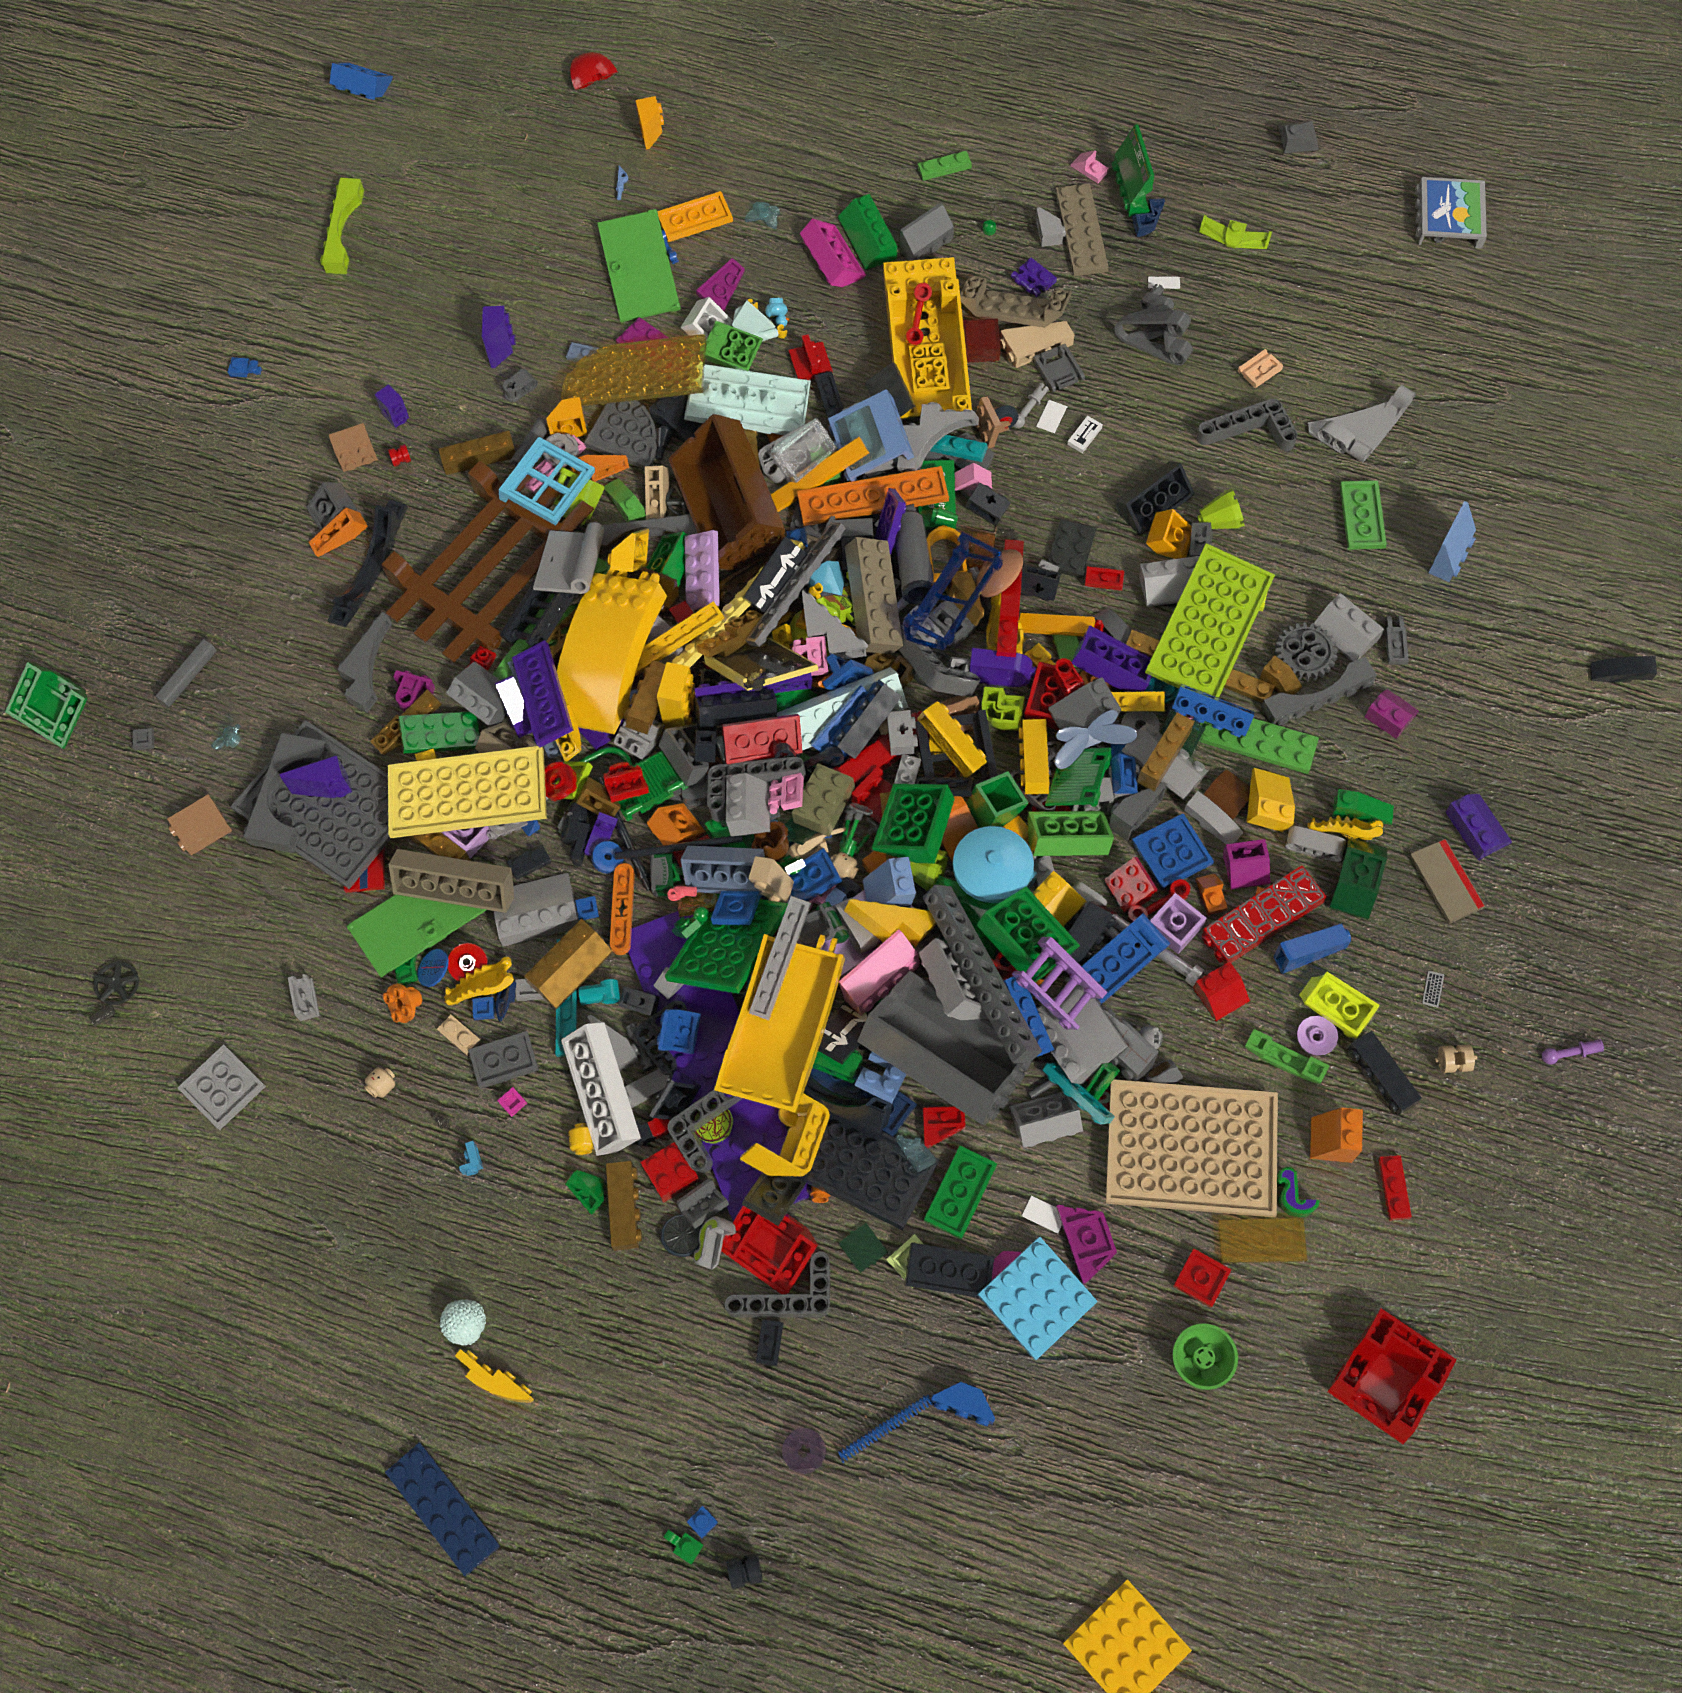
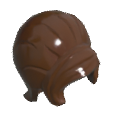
[751,821,789,862]

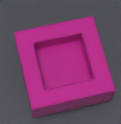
[497,1087,527,1117]

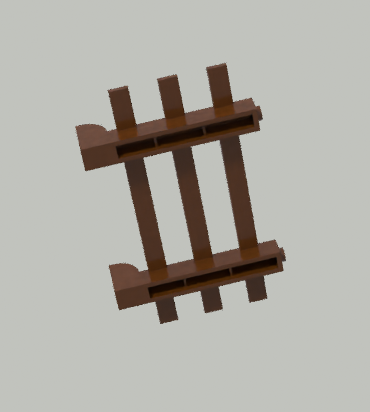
[382,461,594,663]

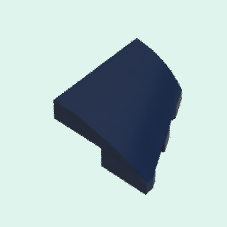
[1131,198,1165,237]

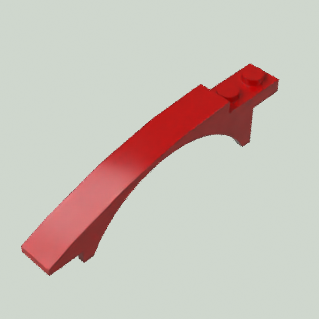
[996,539,1024,657]

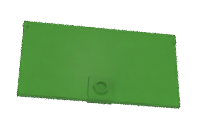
[597,209,681,322]
[346,895,486,977]

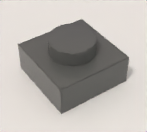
[133,728,154,751]

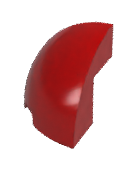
[570,52,618,90]

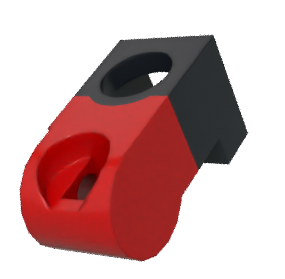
[636,1118,670,1147]

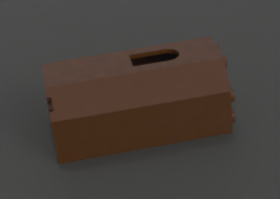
[669,414,785,572]

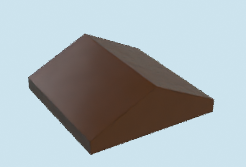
[1203,769,1250,820]

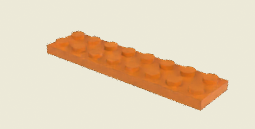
[797,466,949,526]

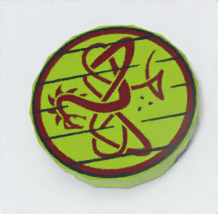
[693,1102,733,1144]

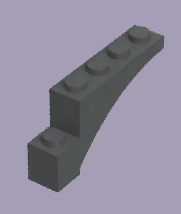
[337,612,392,713]

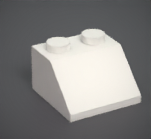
[681,297,733,344]

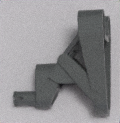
[1114,284,1193,366]

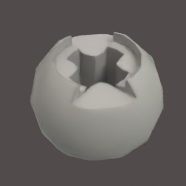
[1138,1025,1163,1049]

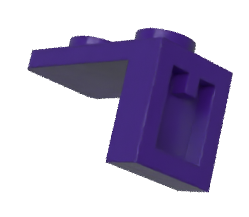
[584,812,618,856]

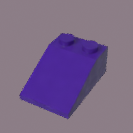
[280,756,352,798]

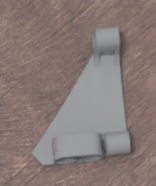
[1308,385,1416,463]

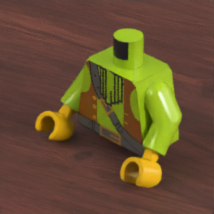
[809,572,855,625]

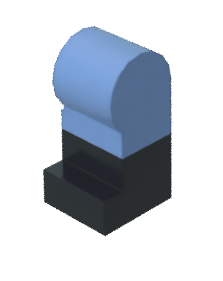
[826,877,862,906]

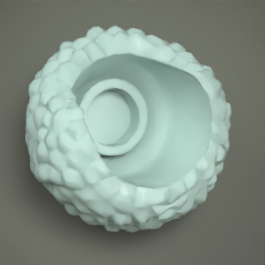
[440,1299,486,1345]

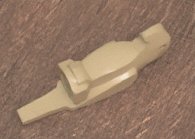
[780,827,846,863]

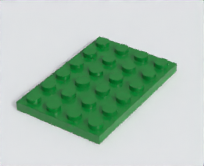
[665,893,788,994]

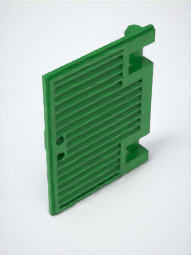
[1045,748,1112,807]
[617,751,688,821]

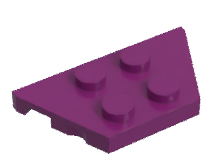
[1056,1205,1117,1285]

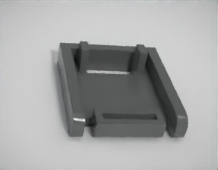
[1033,344,1085,393]

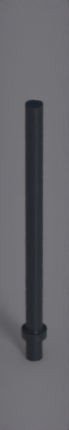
[595,776,652,891]
[614,835,743,860]

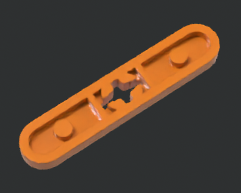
[610,863,635,955]

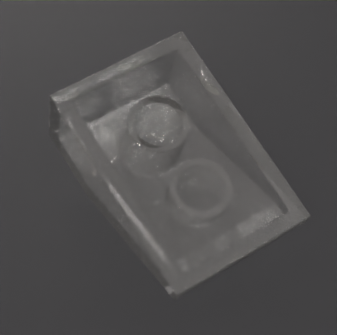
[768,418,837,483]

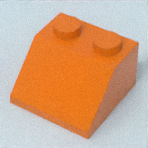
[646,803,706,845]

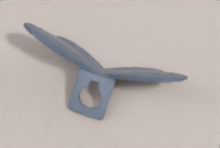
[1054,710,1137,769]

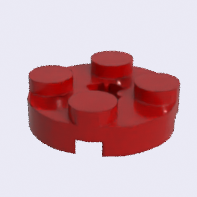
[545,762,577,801]

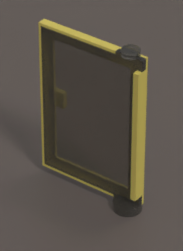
[700,638,818,691]

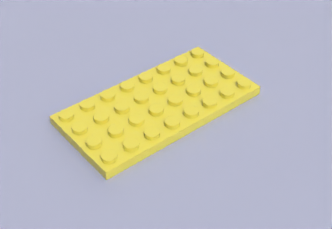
[388,746,547,838]

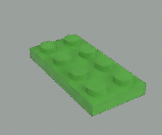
[1340,481,1387,550]

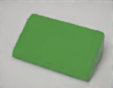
[1052,635,1079,667]

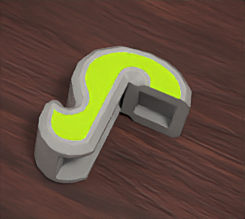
[694,1216,736,1270]

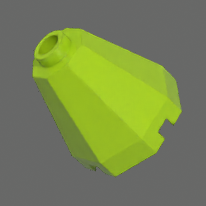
[1197,488,1245,529]
[910,850,948,891]

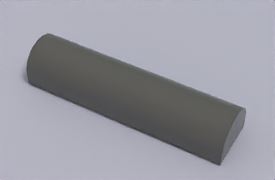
[155,639,217,709]

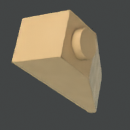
[645,466,669,520]

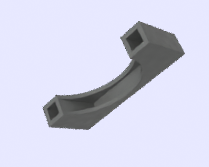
[243,733,331,853]

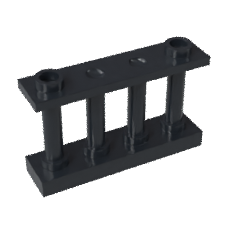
[500,578,577,647]

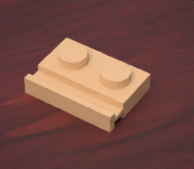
[1238,349,1283,388]

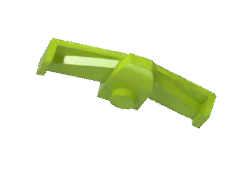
[1199,214,1272,249]

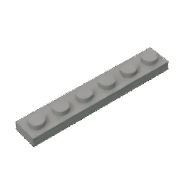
[749,896,811,1020]

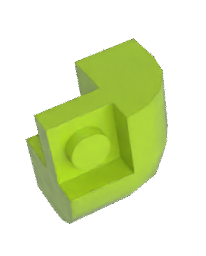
[982,687,1025,731]

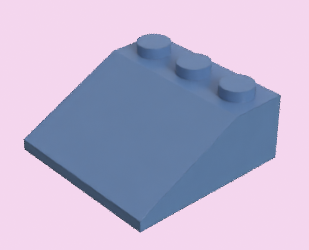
[1429,501,1476,582]

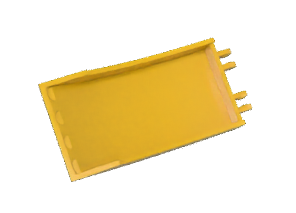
[557,569,667,734]
[714,934,845,1113]

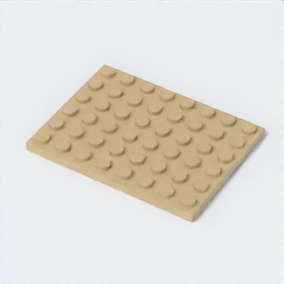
[1105,1080,1278,1217]

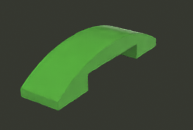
[1245,1029,1330,1084]

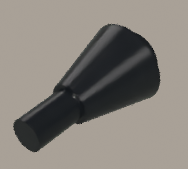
[655,426,673,460]

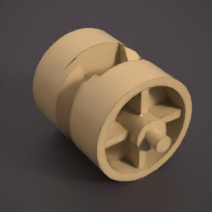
[1435,1044,1477,1073]

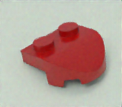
[604,762,649,803]

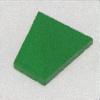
[565,1170,604,1215]

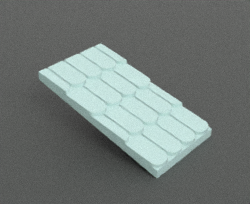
[684,363,811,435]

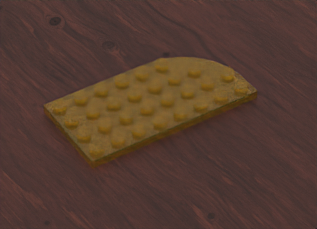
[561,334,706,406]

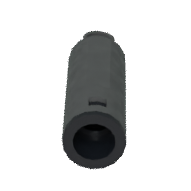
[895,504,936,605]

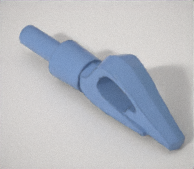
[616,165,629,200]

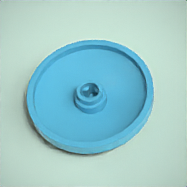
[953,826,1034,903]

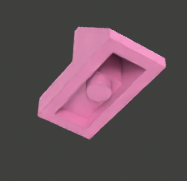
[1071,150,1109,183]

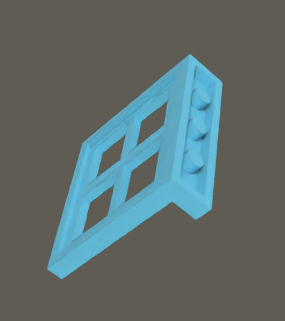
[499,437,595,525]

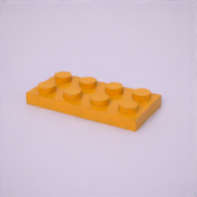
[658,191,733,242]

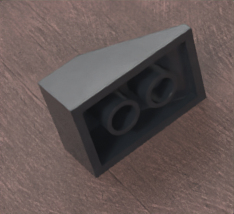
[649,384,703,443]
[650,1071,701,1120]

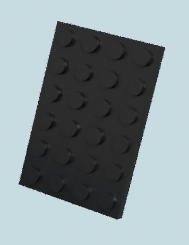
[793,1111,939,1231]

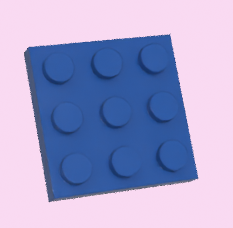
[1132,813,1214,890]

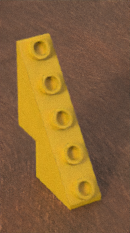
[844,899,937,947]

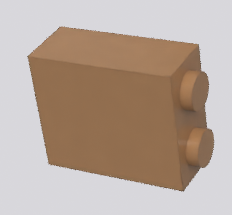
[167,794,232,856]

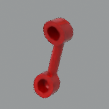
[905,283,932,346]
[1128,879,1190,923]

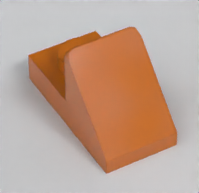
[1195,873,1228,915]

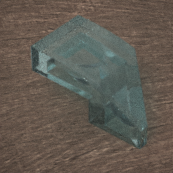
[896,1135,936,1172]

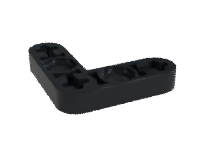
[773,743,844,783]
[635,1000,687,1076]

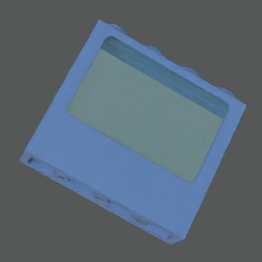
[828,389,914,481]

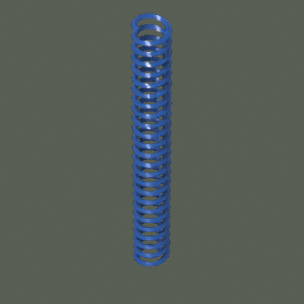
[838,1395,932,1463]

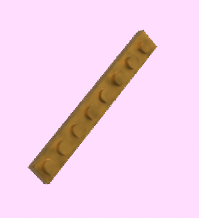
[1126,630,1275,703]

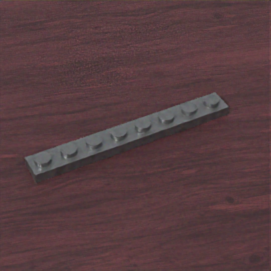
[745,522,846,647]

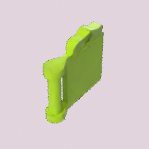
[554,467,605,525]

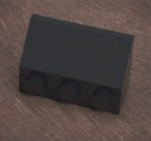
[1068,900,1117,964]

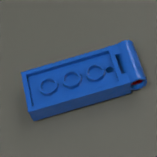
[1069,913,1171,1005]

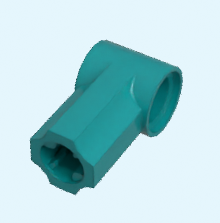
[579,979,620,1005]

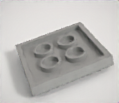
[178,1045,266,1130]

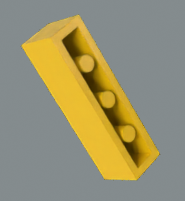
[1019,719,1049,794]

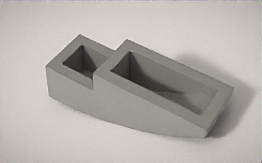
[1184,791,1243,844]

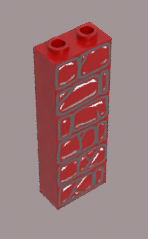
[1202,865,1327,964]

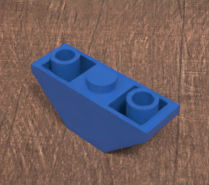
[931,1382,995,1427]

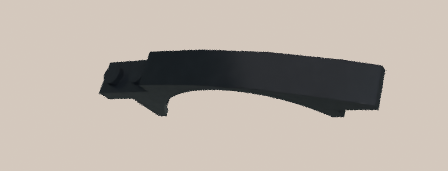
[327,499,408,628]

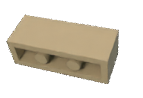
[748,856,794,903]

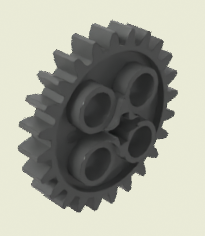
[1274,622,1338,681]

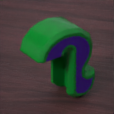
[1277,1167,1320,1218]

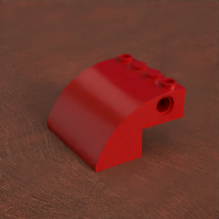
[1327,1308,1457,1445]

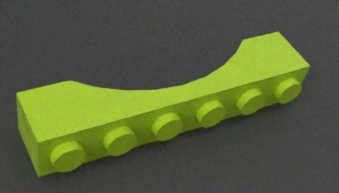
[320,178,364,274]

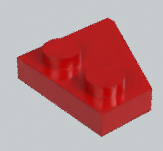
[923,1107,965,1149]

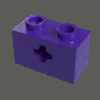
[374,384,409,428]

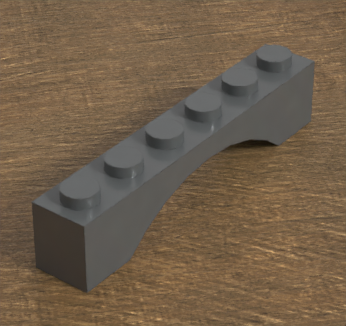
[599,514,697,555]
[1261,656,1377,726]

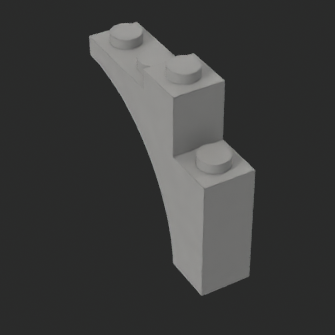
[897,402,979,473]

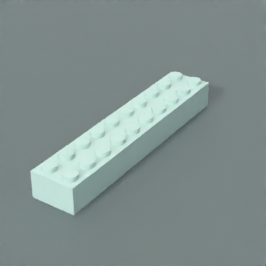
[716,667,908,764]

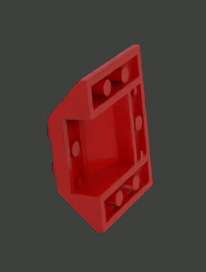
[721,1206,818,1295]

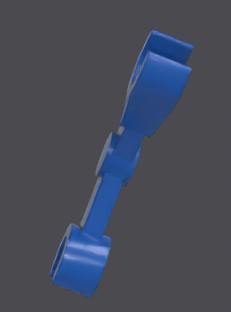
[662,230,679,264]

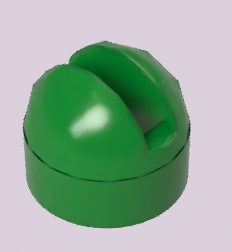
[982,219,996,236]

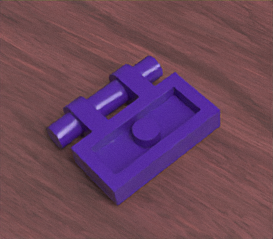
[1011,258,1057,297]

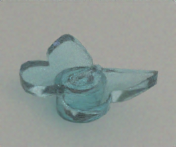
[745,202,780,229]
[211,724,242,750]

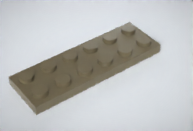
[1056,183,1109,276]

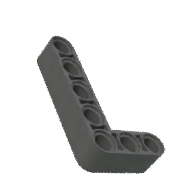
[1196,399,1298,451]
[898,624,980,697]
[707,757,806,822]
[668,1090,743,1173]
[724,1252,830,1318]

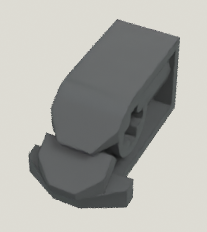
[824,516,873,547]

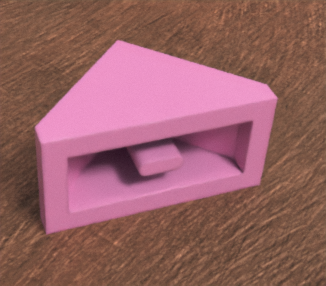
[955,463,992,491]

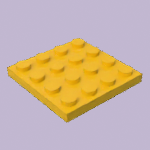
[1063,1579,1192,1693]

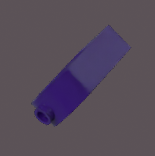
[970,648,1036,687]

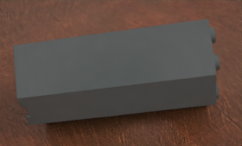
[857,971,1032,1125]

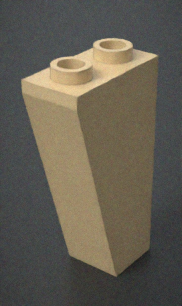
[999,321,1074,368]

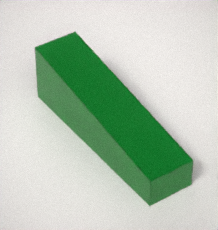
[1084,1062,1120,1112]

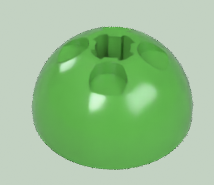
[1173,1324,1238,1390]

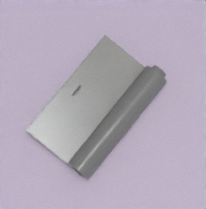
[533,522,605,594]

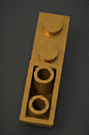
[697,610,763,657]
[370,690,442,755]

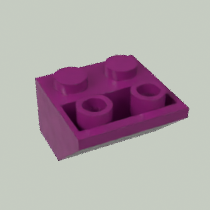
[1223,839,1270,890]

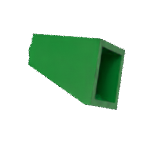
[966,771,1028,828]

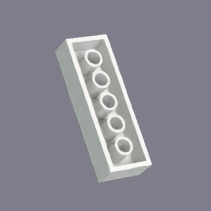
[561,1023,641,1156]

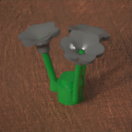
[839,803,879,857]

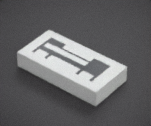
[1067,416,1103,453]

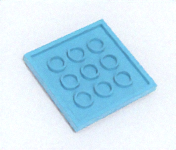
[977,1237,1098,1360]

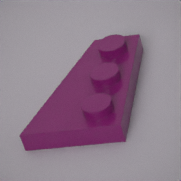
[696,258,745,311]

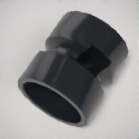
[726,1553,763,1590]

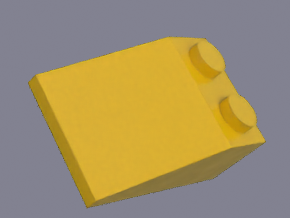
[1247,768,1295,832]

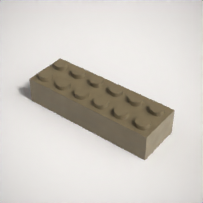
[845,537,903,654]
[389,849,514,913]

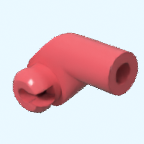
[667,885,697,901]

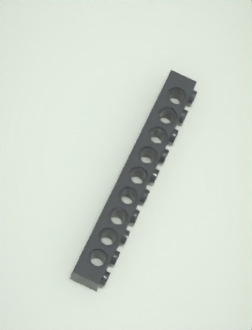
[923,885,1042,1063]

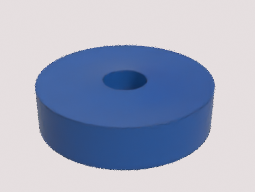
[591,841,624,874]

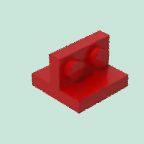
[789,334,833,380]

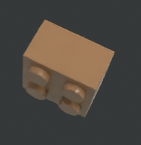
[329,423,378,472]

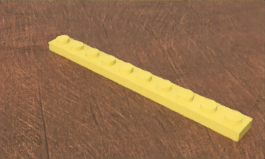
[672,539,805,667]

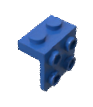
[657,1009,701,1054]

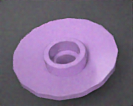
[1297,1016,1338,1056]

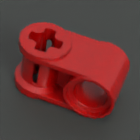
[1054,658,1085,697]

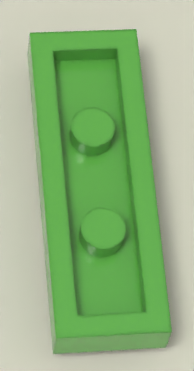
[918,151,972,181]

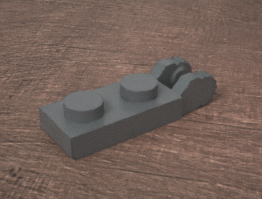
[1385,616,1409,665]

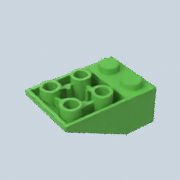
[701,321,763,371]

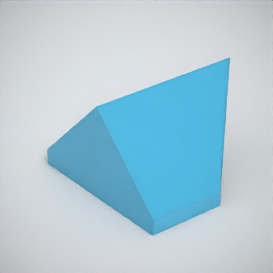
[808,561,845,596]

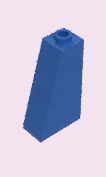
[1273,924,1351,974]

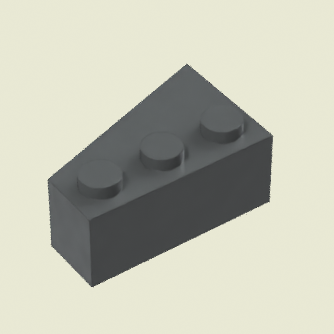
[659,724,709,786]

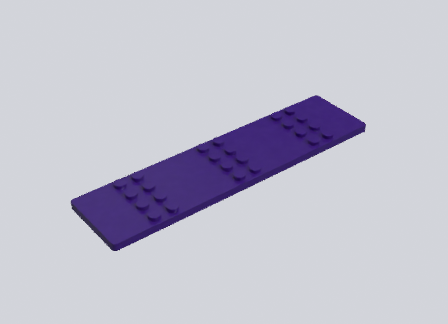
[628,905,811,1222]

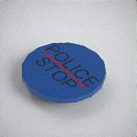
[418,949,449,987]

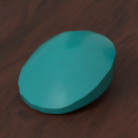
[1145,677,1179,704]

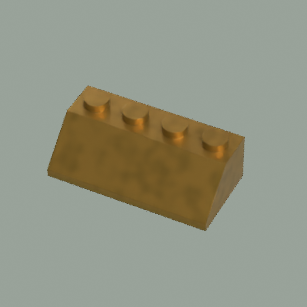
[524,919,613,1009]

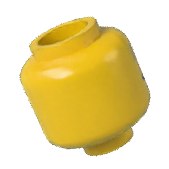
[568,1123,594,1155]

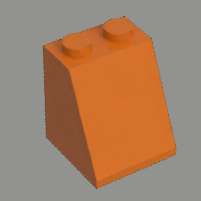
[1310,1107,1363,1163]

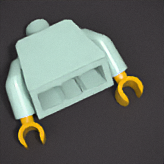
[732,299,787,342]

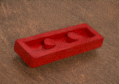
[1378,1155,1412,1221]

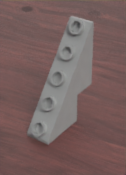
[802,591,868,659]

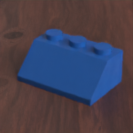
[329,62,393,100]

